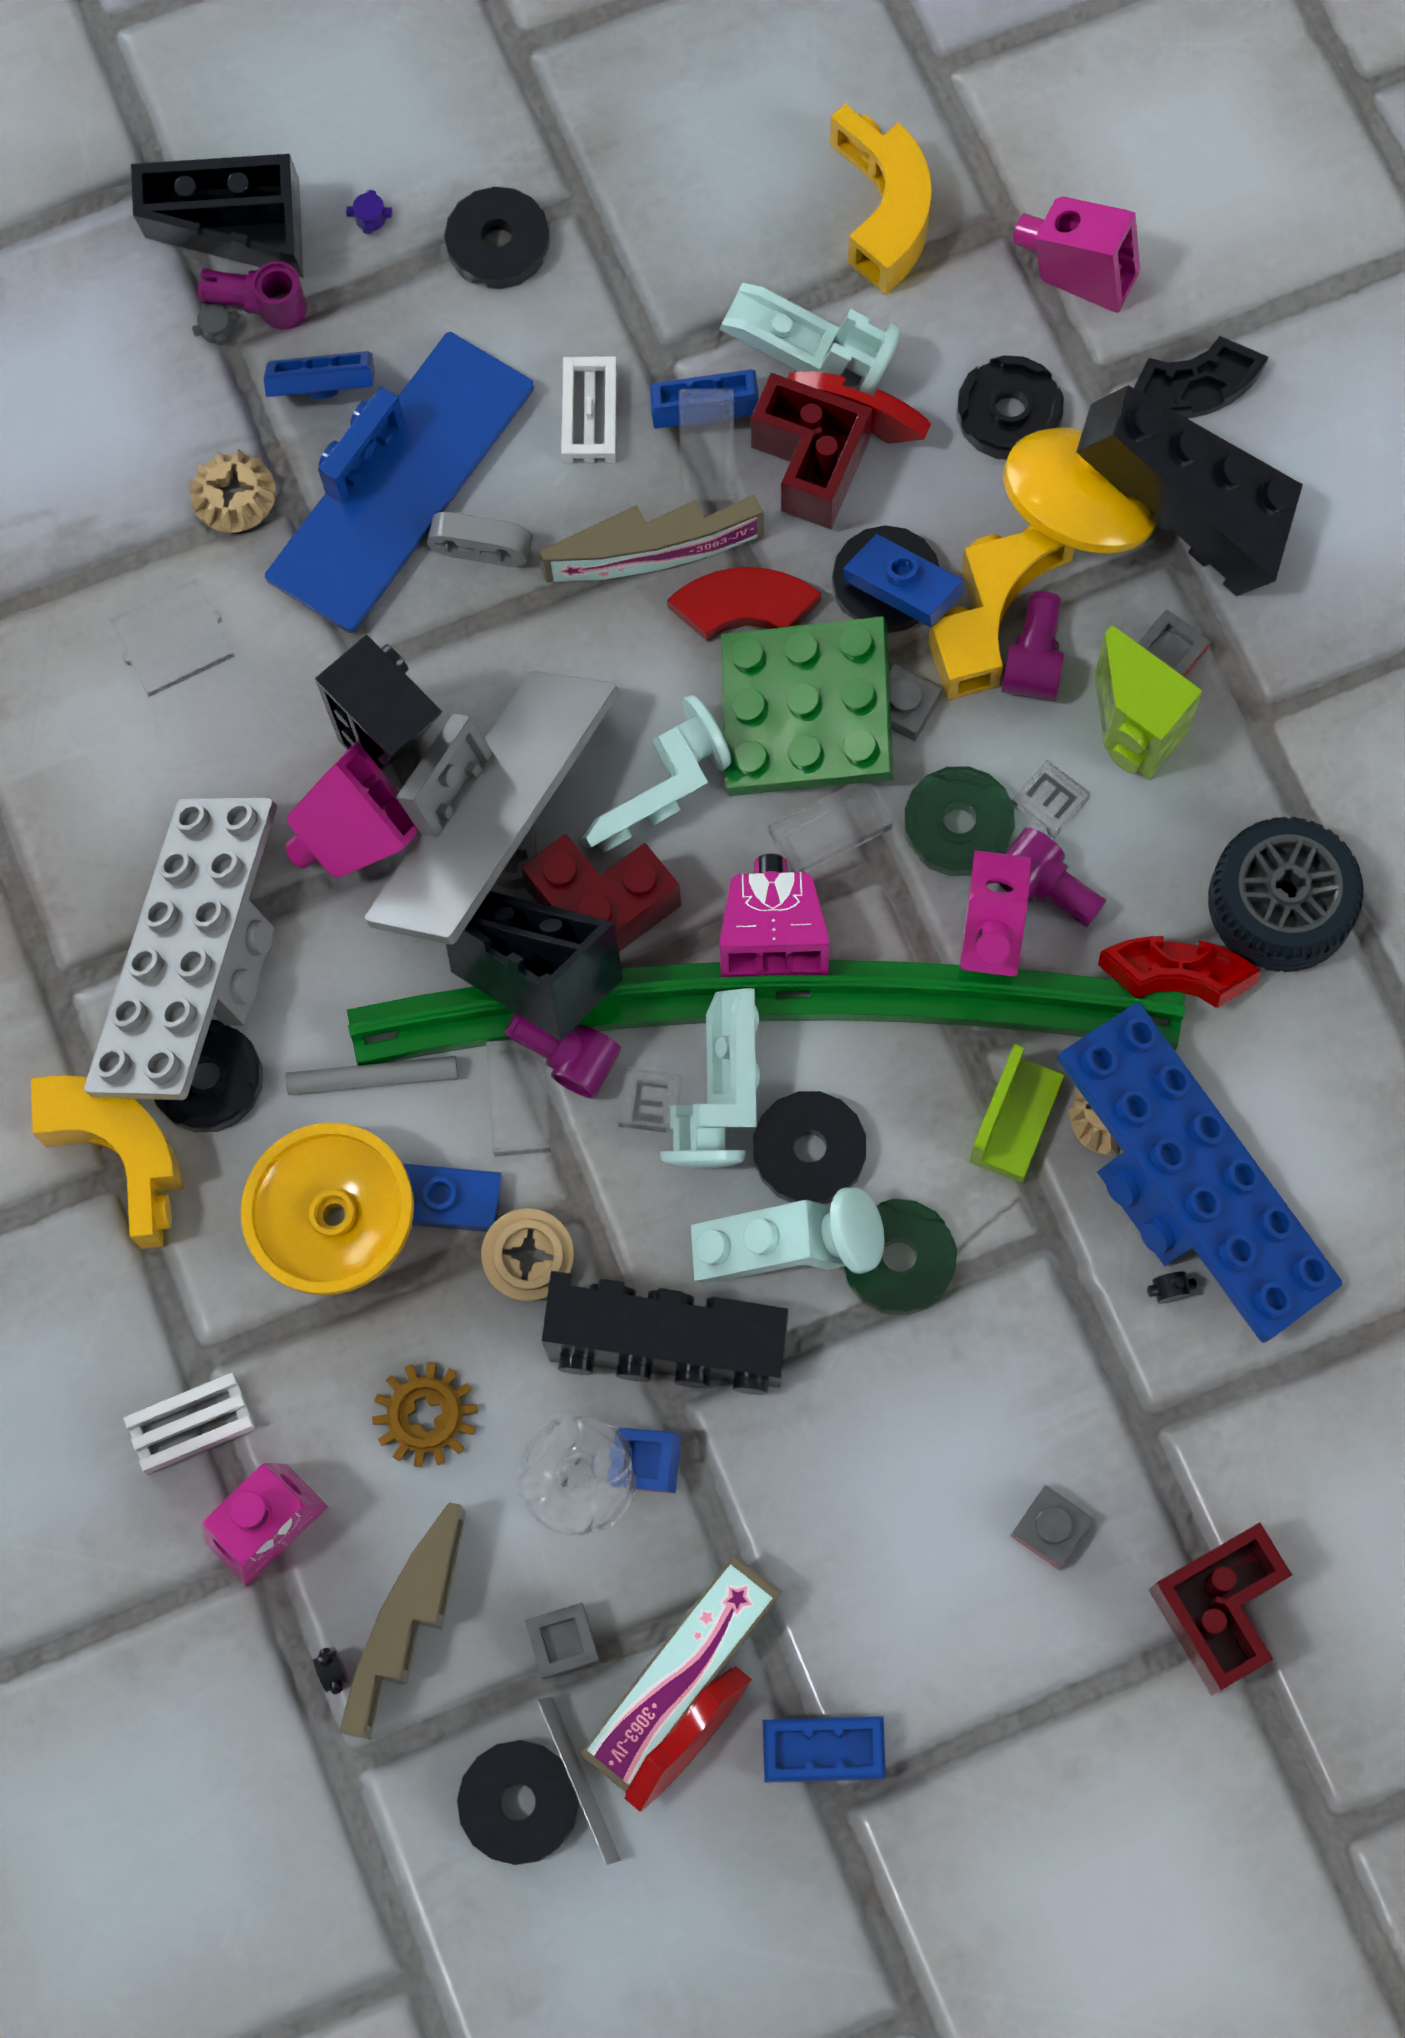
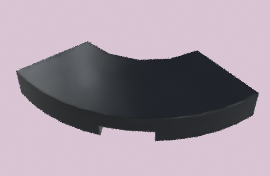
[1134,336,1269,419]

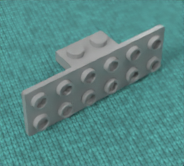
[364,671,620,945]
[84,797,277,1100]

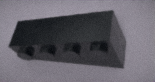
[1076,385,1303,596]
[542,1271,788,1395]

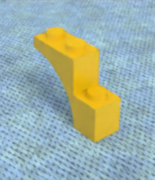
[928,525,1074,701]

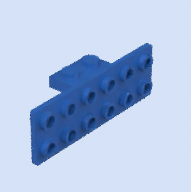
[265,332,534,633]
[1057,1003,1342,1343]

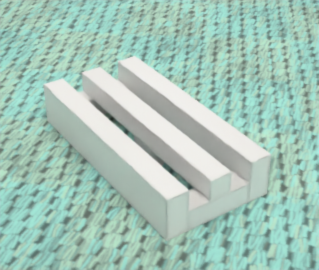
[561,356,617,463]
[123,1373,256,1475]

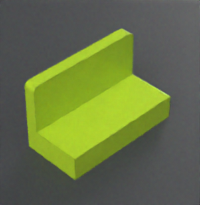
[969,1043,1065,1183]

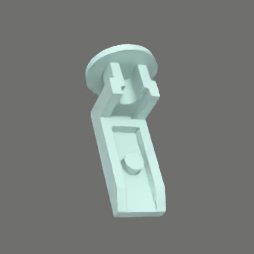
[719,283,900,394]
[580,695,731,853]
[659,988,760,1168]
[691,1187,885,1283]

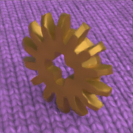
[372,1362,478,1468]

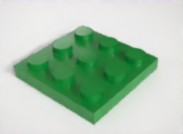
[722,616,894,796]

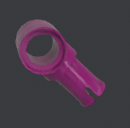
[198,261,307,330]
[1001,591,1064,701]
[998,827,1107,928]
[503,1012,622,1099]

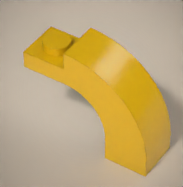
[830,103,931,295]
[31,1075,184,1249]

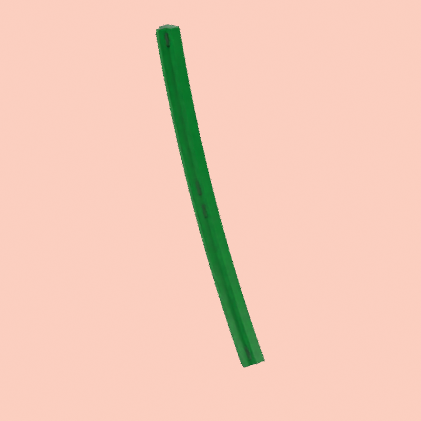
[347,960,1186,1065]

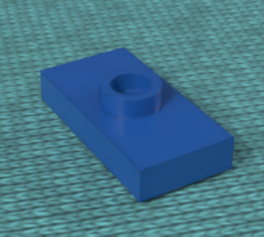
[263,351,375,399]
[650,369,759,429]
[843,533,965,628]
[403,1164,502,1232]
[762,1716,886,1783]

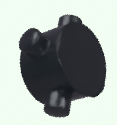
[1147,1271,1197,1304]
[313,1648,349,1694]

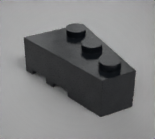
[131,153,304,278]
[315,634,442,771]
[446,891,623,1041]

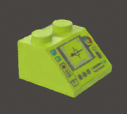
[1094,625,1203,780]

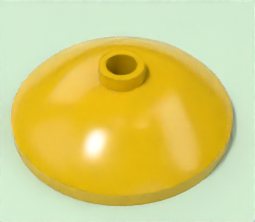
[1003,428,1156,553]
[241,1122,414,1295]

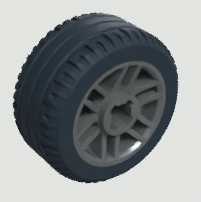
[1208,817,1364,972]

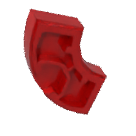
[787,371,931,444]
[667,567,821,641]
[1098,936,1261,1008]
[624,1666,752,1812]

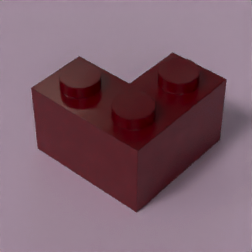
[750,372,872,529]
[521,834,682,952]
[1149,1522,1292,1696]

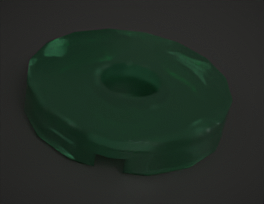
[904,766,1015,876]
[842,1199,957,1316]

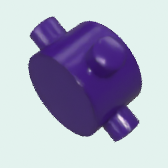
[346,190,392,234]

